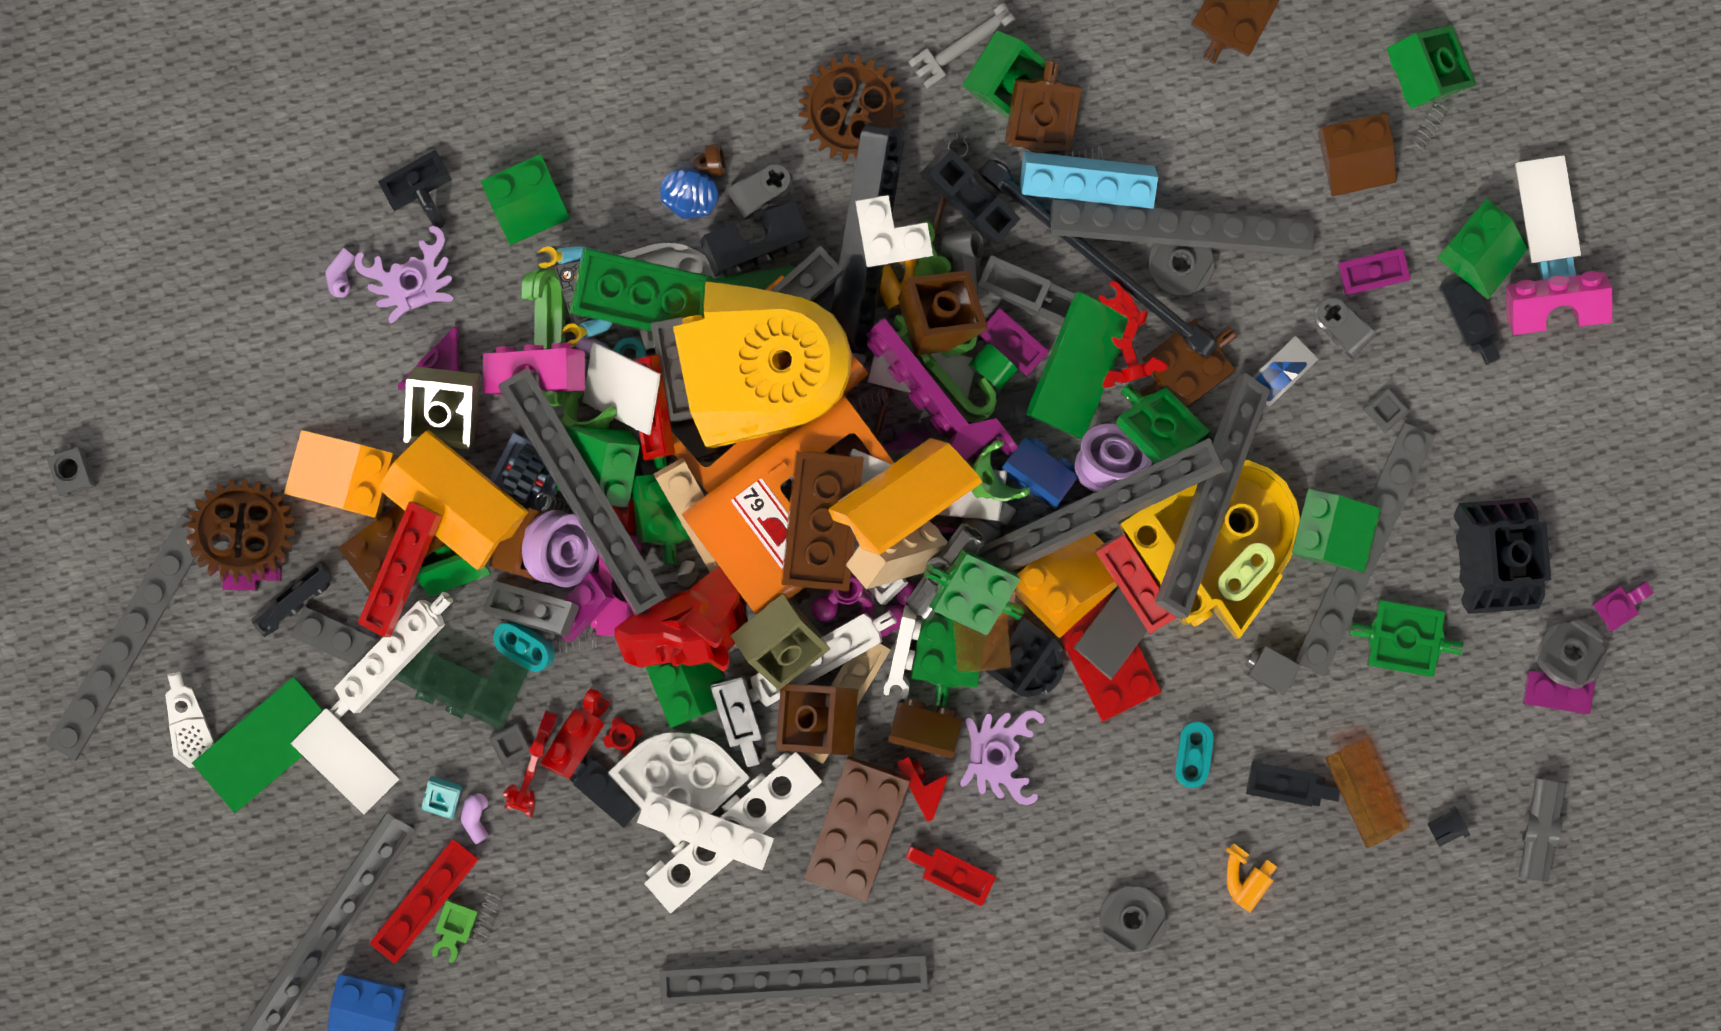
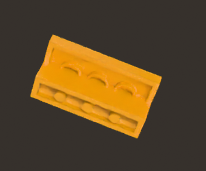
[378,430,529,570]
[828,438,983,555]

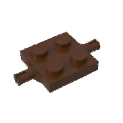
[1191,0,1280,64]
[1005,59,1082,154]
[1140,319,1238,408]

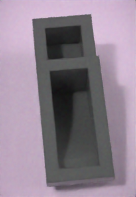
[978,255,1075,326]

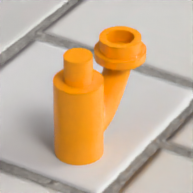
[879,258,917,311]
[1225,843,1277,913]

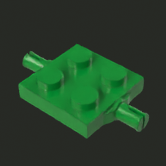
[1116,383,1210,464]
[632,456,691,565]
[924,549,1024,635]
[1349,600,1463,677]
[910,614,985,707]

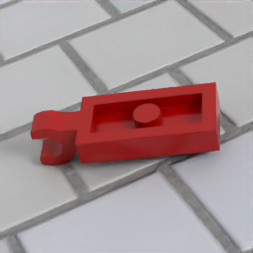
[540,688,610,779]
[905,846,996,907]

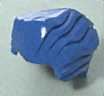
[660,167,718,219]

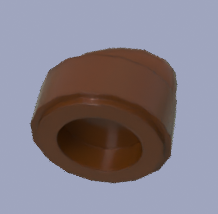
[693,143,726,177]

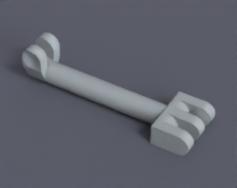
[908,3,1016,89]

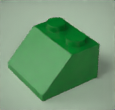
[1386,25,1477,109]
[962,31,1059,118]
[480,154,570,246]
[1437,198,1528,299]
[556,426,640,507]
[1292,489,1381,573]
[416,543,491,597]
[645,662,724,728]

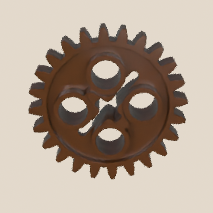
[799,55,905,162]
[186,479,295,584]

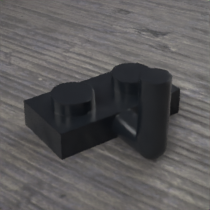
[378,149,452,229]

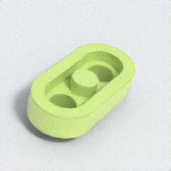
[1217,543,1275,601]

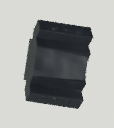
[1454,498,1551,614]

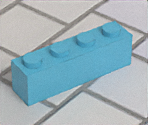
[1020,151,1158,209]

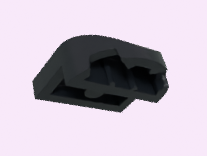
[982,617,1065,698]

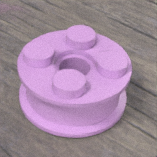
[1075,424,1152,492]
[522,510,598,587]

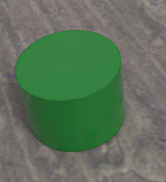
[968,343,1018,392]

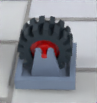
[489,433,559,513]

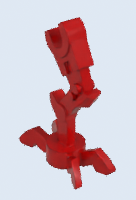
[1098,281,1169,388]
[503,710,558,818]

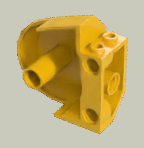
[673,282,852,448]
[1118,460,1300,639]

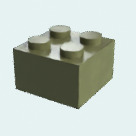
[404,367,480,449]
[731,594,830,690]

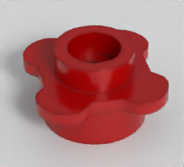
[603,717,642,756]

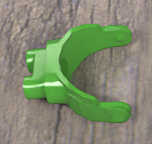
[560,391,617,430]
[970,439,1030,501]

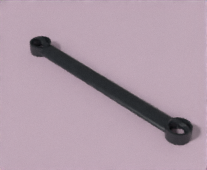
[978,159,1218,359]

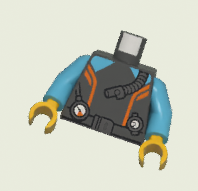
[537,246,613,347]

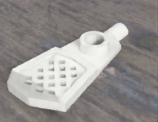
[165,672,215,768]

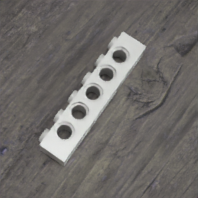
[644,751,822,914]

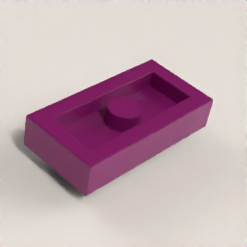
[1337,248,1411,296]
[979,308,1049,377]
[562,572,614,642]
[1523,671,1595,714]

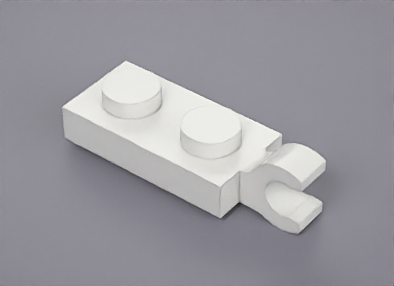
[884,605,922,699]

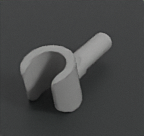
[654,560,699,587]

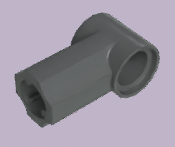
[941,230,984,295]

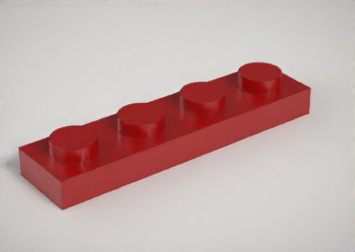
[358,501,442,637]
[369,839,480,964]

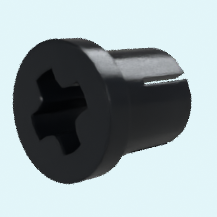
[1427,806,1470,847]

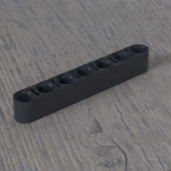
[831,123,904,354]

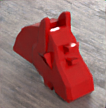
[614,566,748,671]

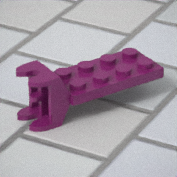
[866,318,1017,460]

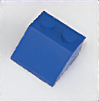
[1000,437,1078,510]
[327,972,408,1031]

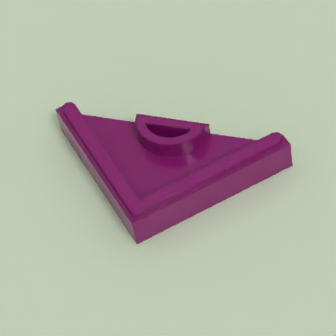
[398,327,460,390]

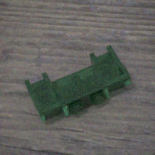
[393,632,530,730]

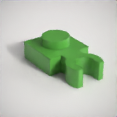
[432,900,479,963]

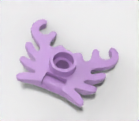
[355,226,453,323]
[960,711,1044,805]

